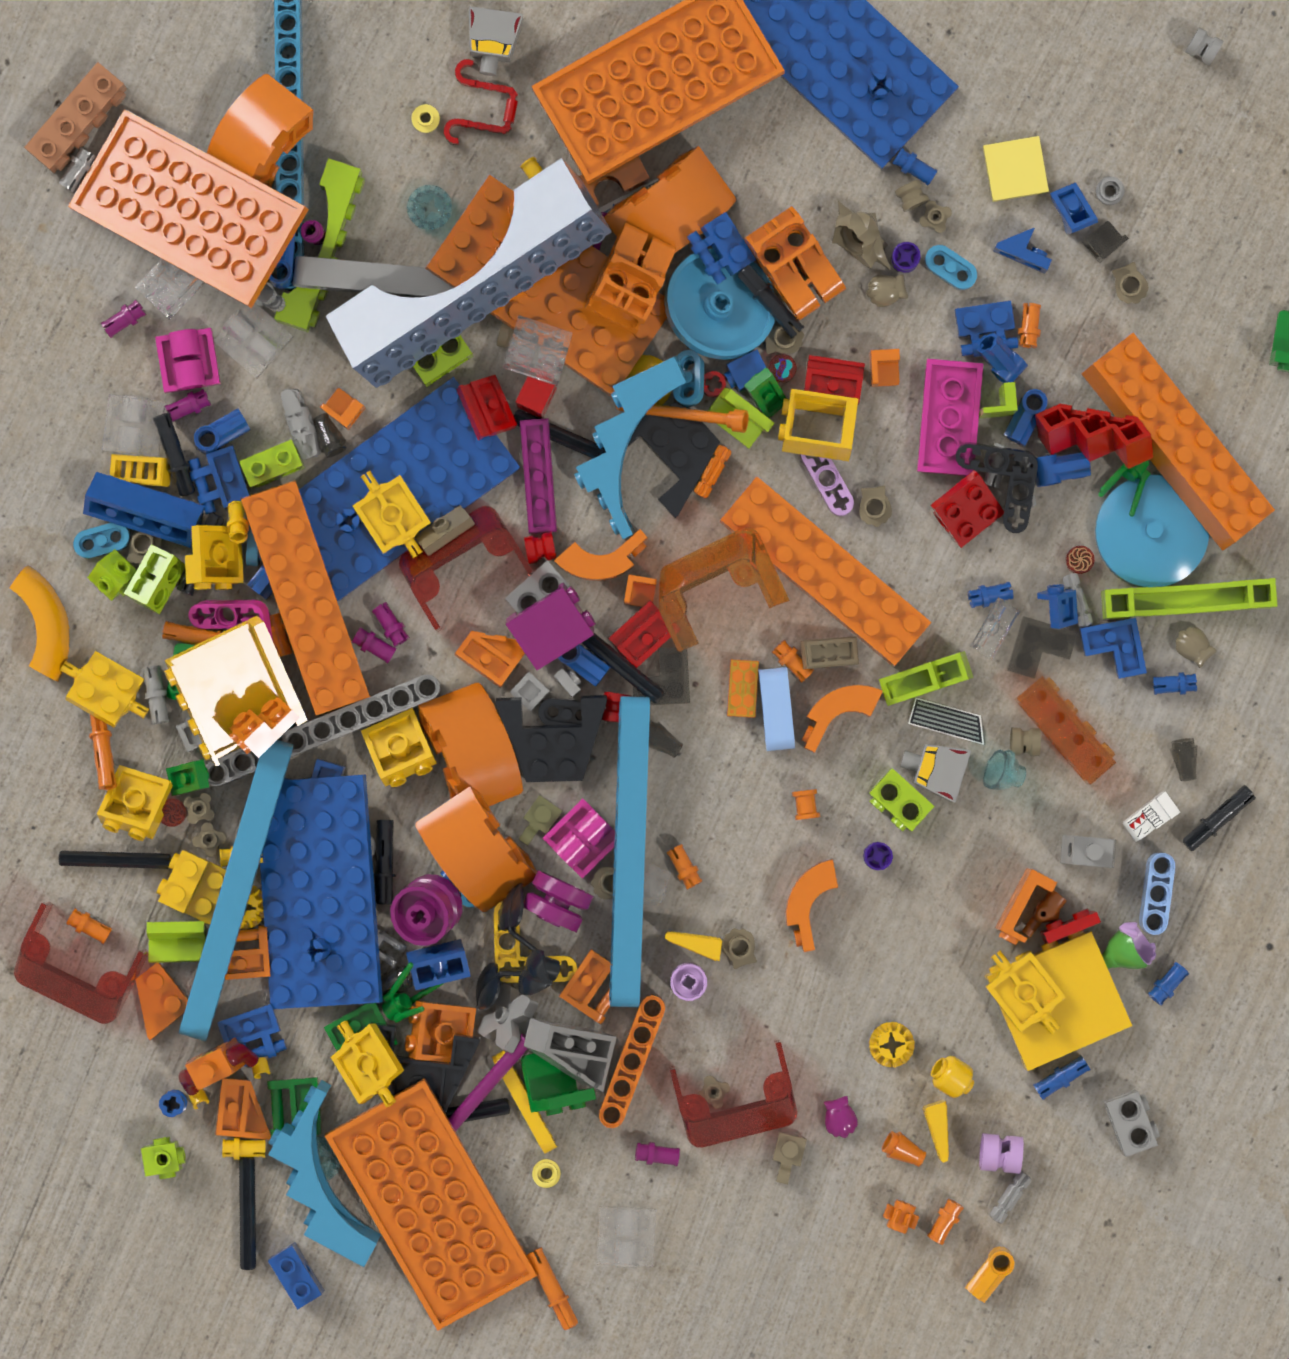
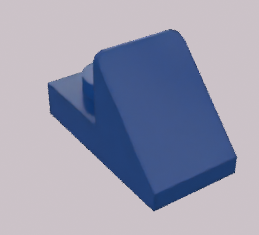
[1050,182,1098,234]
[993,228,1052,274]

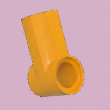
[965,1246,1015,1303]

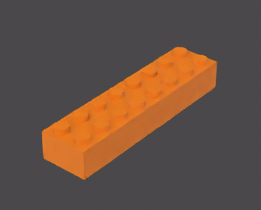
[1082,333,1275,551]
[720,477,931,667]
[240,480,370,715]

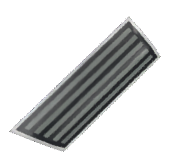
[908,697,984,745]

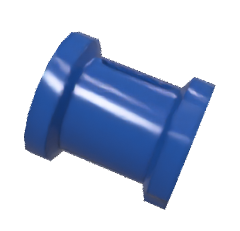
[159,1090,188,1117]

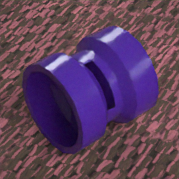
[891,242,921,274]
[863,842,893,871]

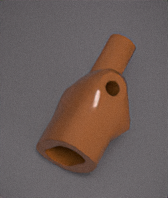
[1021,890,1067,938]

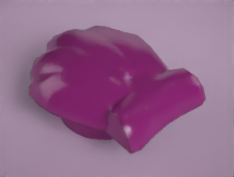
[824,1096,858,1138]

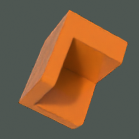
[869,349,900,387]
[320,388,366,430]
[624,575,657,607]

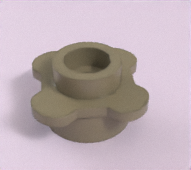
[919,201,952,233]
[183,793,215,824]
[192,823,226,857]
[697,1075,730,1109]

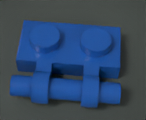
[687,212,756,285]
[954,300,1018,357]
[188,445,250,515]
[217,1004,287,1067]

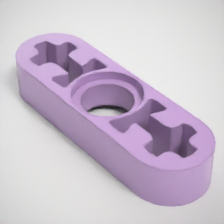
[800,454,854,516]

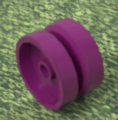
[524,870,594,933]
[390,874,463,946]

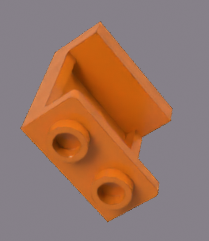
[995,868,1058,945]

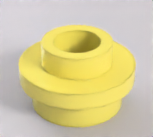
[412,104,440,133]
[532,1159,561,1188]

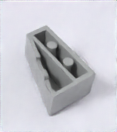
[524,1018,616,1092]

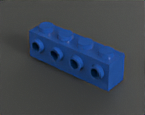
[83,472,204,548]

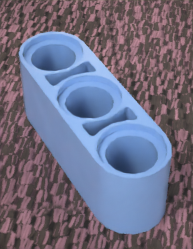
[759,667,795,751]
[1139,853,1175,935]

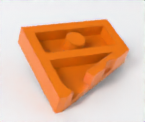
[454,631,525,688]
[135,963,188,1040]
[215,1078,271,1140]

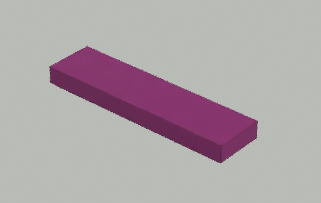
[520,418,557,534]

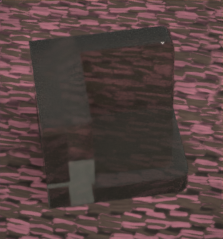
[1082,221,1129,263]

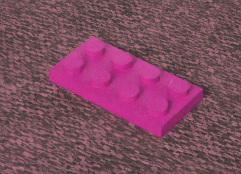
[917,359,983,476]

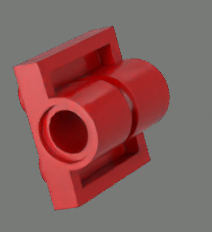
[930,470,1004,548]

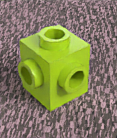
[87,549,137,601]
[141,1137,186,1179]

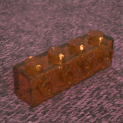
[1014,676,1116,785]

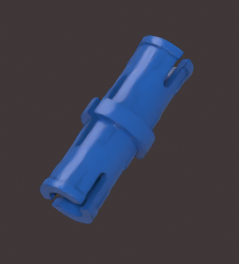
[1033,1055,1091,1100]

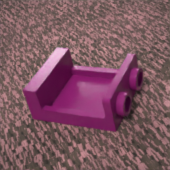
[506,582,596,670]

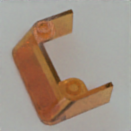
[659,528,790,652]

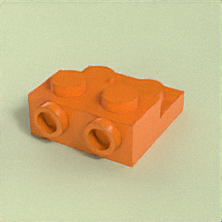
[228,697,300,758]
[405,1000,476,1063]

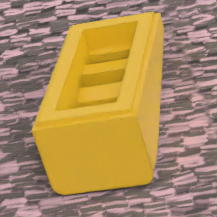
[110,454,171,487]
[665,931,722,962]
[922,1100,949,1163]

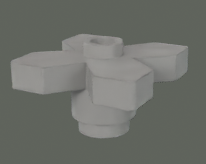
[477,982,538,1053]

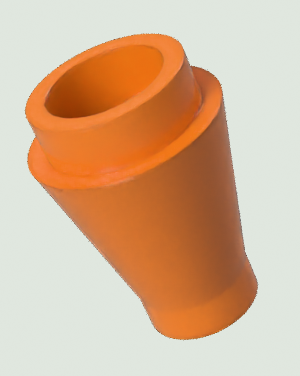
[882,1131,926,1167]

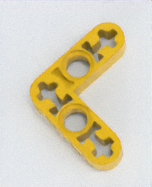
[494,901,577,983]

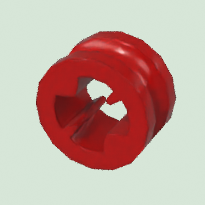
[704,371,726,398]

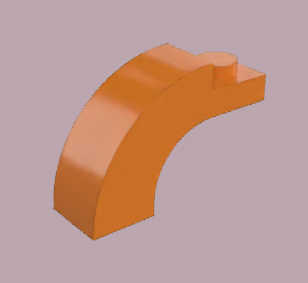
[554,529,648,581]
[802,685,883,753]
[786,859,838,952]

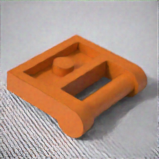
[225,925,271,980]
[559,949,612,1025]

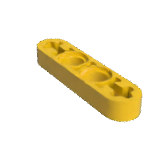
[492,1050,557,1154]

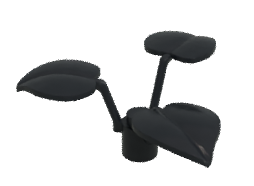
[476,883,560,1010]

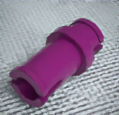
[301,220,326,245]
[101,300,146,338]
[165,389,211,422]
[372,602,410,647]
[352,627,397,664]
[635,1142,680,1166]

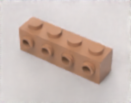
[24,62,127,174]

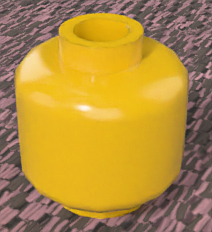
[931,1056,974,1098]

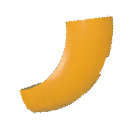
[9,566,70,682]

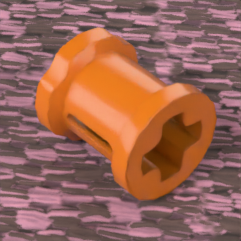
[792,789,820,820]

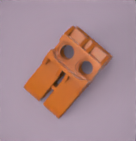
[745,206,846,321]
[585,222,676,334]

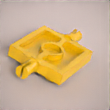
[352,471,431,558]
[60,651,150,728]
[985,950,1066,1034]
[331,1021,404,1107]

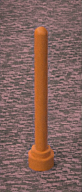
[616,404,749,433]

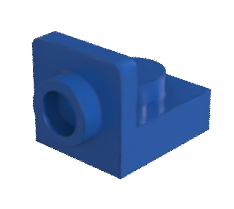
[1037,584,1078,629]

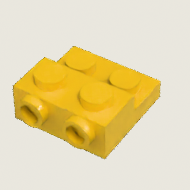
[185,525,244,590]
[361,708,437,787]
[97,765,173,841]
[156,850,226,925]

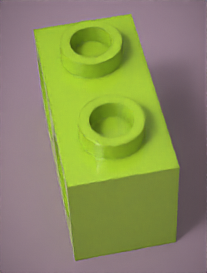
[413,335,474,387]
[239,439,305,490]
[124,544,185,615]
[868,768,935,832]

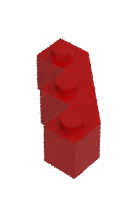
[1035,403,1153,469]

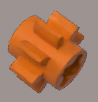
[883,1199,919,1234]

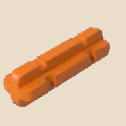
[694,445,731,498]

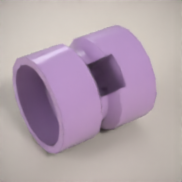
[670,962,707,1001]
[979,1133,1024,1174]

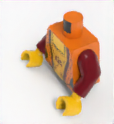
[179,1037,270,1109]

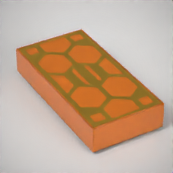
[727,659,759,718]

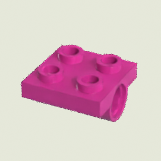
[155,328,221,394]
[543,798,615,878]

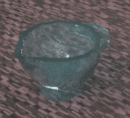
[983,749,1026,790]

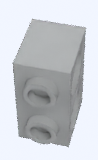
[505,561,570,614]
[1103,1089,1160,1157]

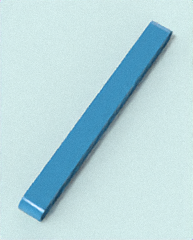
[274,0,305,292]
[609,696,650,1007]
[179,740,294,1042]

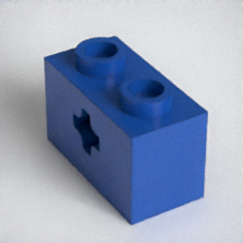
[406,939,471,991]
[268,1242,325,1310]

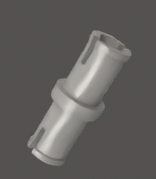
[142,665,170,724]

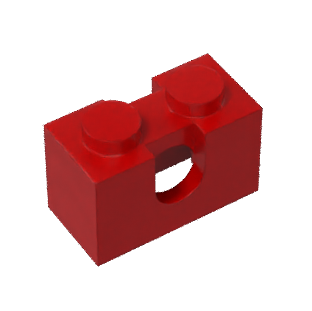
[515,370,557,419]

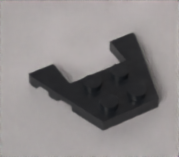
[627,402,720,518]
[496,695,607,782]
[370,1022,481,1114]

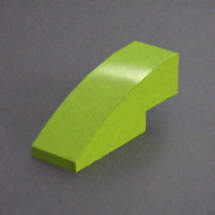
[879,651,974,706]

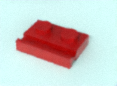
[804,355,865,405]
[456,374,517,440]
[608,600,678,668]
[1040,908,1101,944]

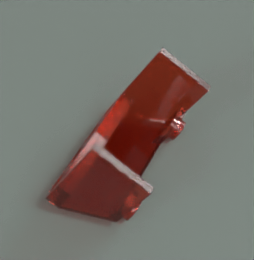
[399,506,534,632]
[14,902,148,1024]
[669,1039,798,1148]

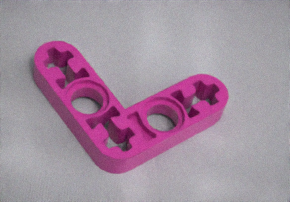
[188,600,273,641]

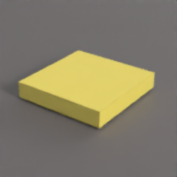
[983,136,1049,202]

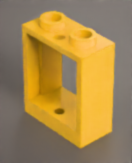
[778,389,858,462]

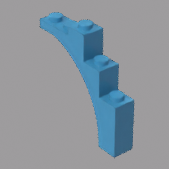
[574,356,688,539]
[268,1080,381,1267]

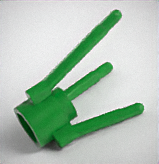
[1098,460,1151,517]
[382,962,444,1023]

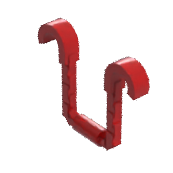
[444,59,518,145]

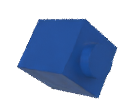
[724,350,766,392]

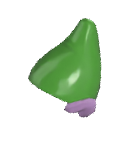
[1102,922,1156,969]

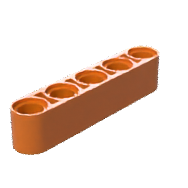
[599,994,665,1128]

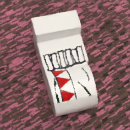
[1122,792,1180,842]

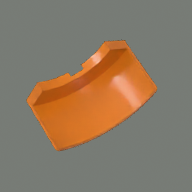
[207,74,313,188]
[604,146,736,253]
[418,683,523,806]
[415,787,537,912]

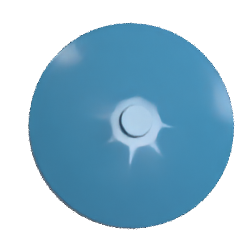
[664,249,775,360]
[1095,475,1209,587]

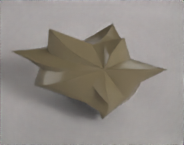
[832,200,891,270]

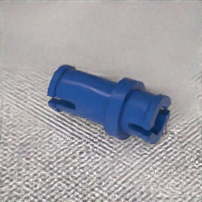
[892,148,938,186]
[967,582,1014,608]
[1153,672,1197,695]
[1147,962,1189,1006]

